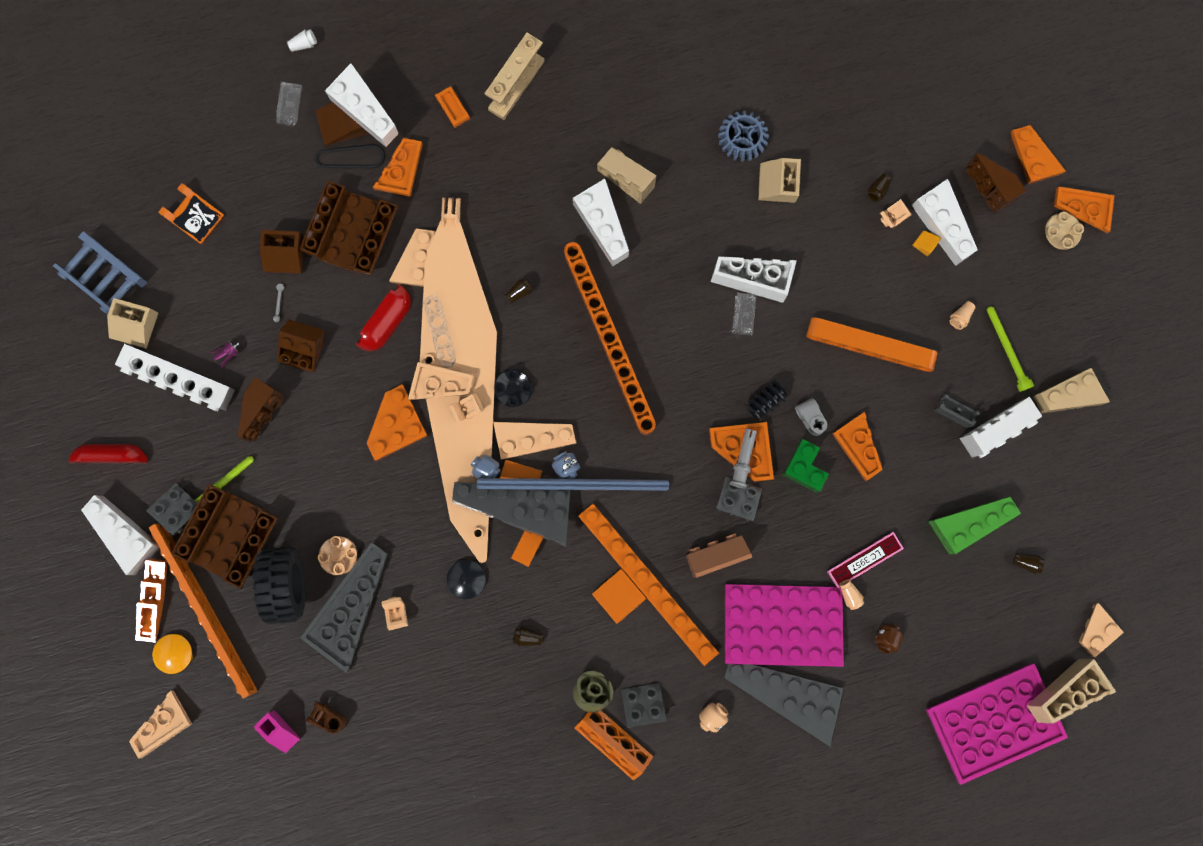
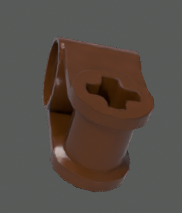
[306,701,347,734]

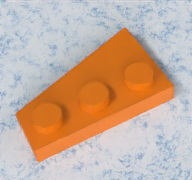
[1010,125,1066,184]
[373,138,423,197]
[1054,187,1115,233]
[832,412,883,481]

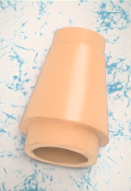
[950,301,976,330]
[839,579,864,610]

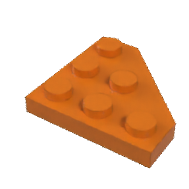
[367,384,428,461]
[709,422,774,482]

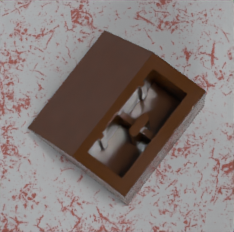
[259,230,304,274]
[277,319,325,372]

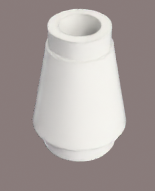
[287,29,317,52]

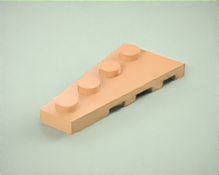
[493,422,576,460]

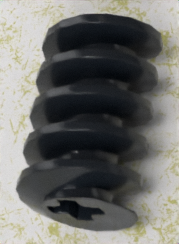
[744,380,787,421]

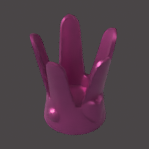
[209,342,239,368]

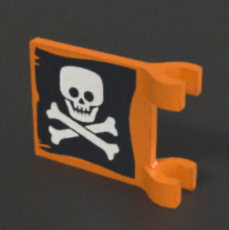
[158,183,225,245]

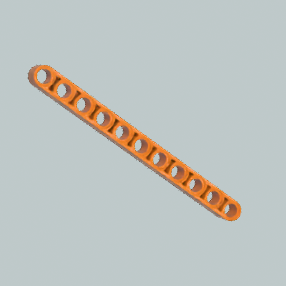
[564,242,656,435]

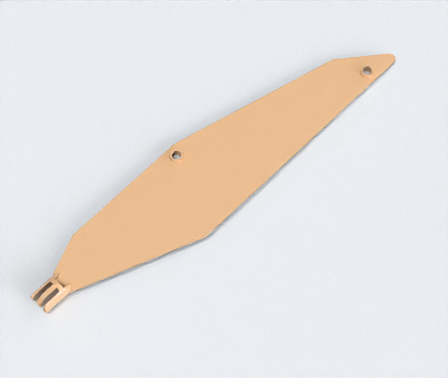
[420,197,497,563]

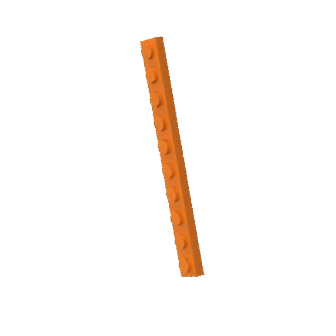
[578,504,719,666]
[149,523,258,699]

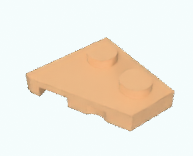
[1079,603,1124,657]

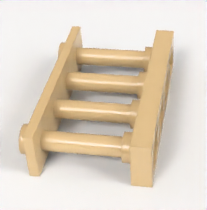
[485,33,545,120]

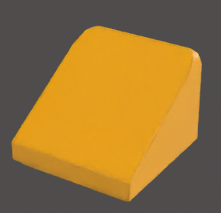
[912,230,941,256]

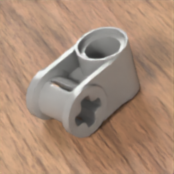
[795,398,827,436]

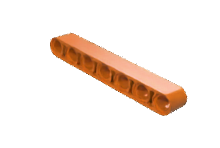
[806,317,938,372]

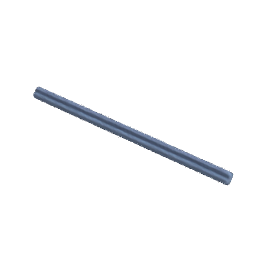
[477,478,669,491]

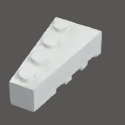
[325,63,399,147]
[573,179,629,266]
[912,179,978,266]
[711,257,796,303]
[960,397,1042,458]
[81,495,159,575]

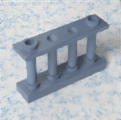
[53,231,147,315]

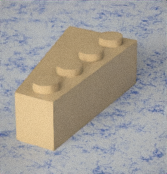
[1027,659,1116,723]

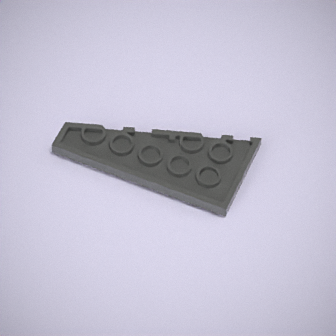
[452,482,570,547]
[300,542,388,673]
[724,664,844,746]

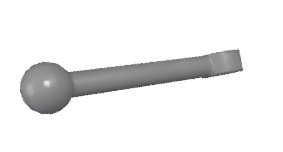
[273,284,285,322]

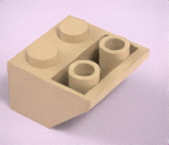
[758,158,801,203]
[107,298,158,349]

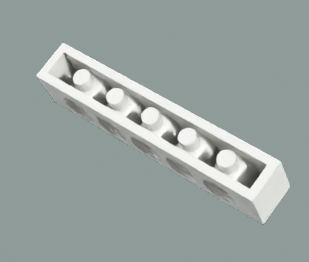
[115,344,235,412]

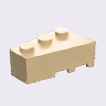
[597,147,656,204]
[1032,368,1110,413]

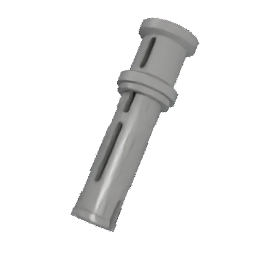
[729,429,757,489]

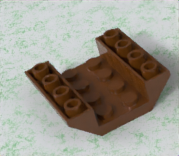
[299,180,398,276]
[171,484,278,589]

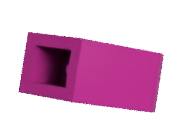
[254,710,301,753]

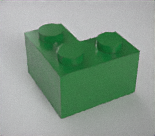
[782,439,829,493]

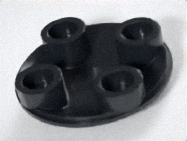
[494,369,532,407]
[447,560,486,599]

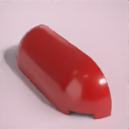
[356,284,411,351]
[68,444,148,463]

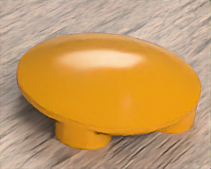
[153,634,193,674]

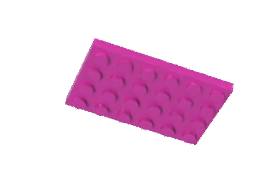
[725,584,844,667]
[925,663,1068,785]

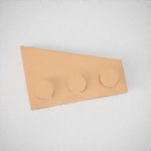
[389,229,435,287]
[408,362,474,400]
[129,690,192,758]

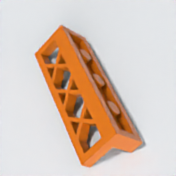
[574,710,654,781]

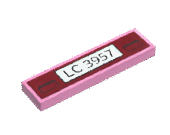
[827,532,904,588]

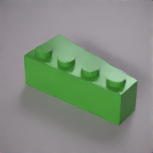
[928,497,1021,554]

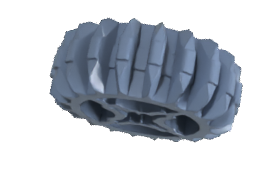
[718,111,769,162]

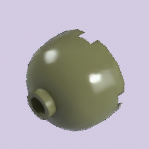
[573,671,614,712]

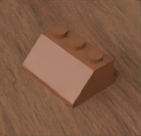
[686,533,752,578]

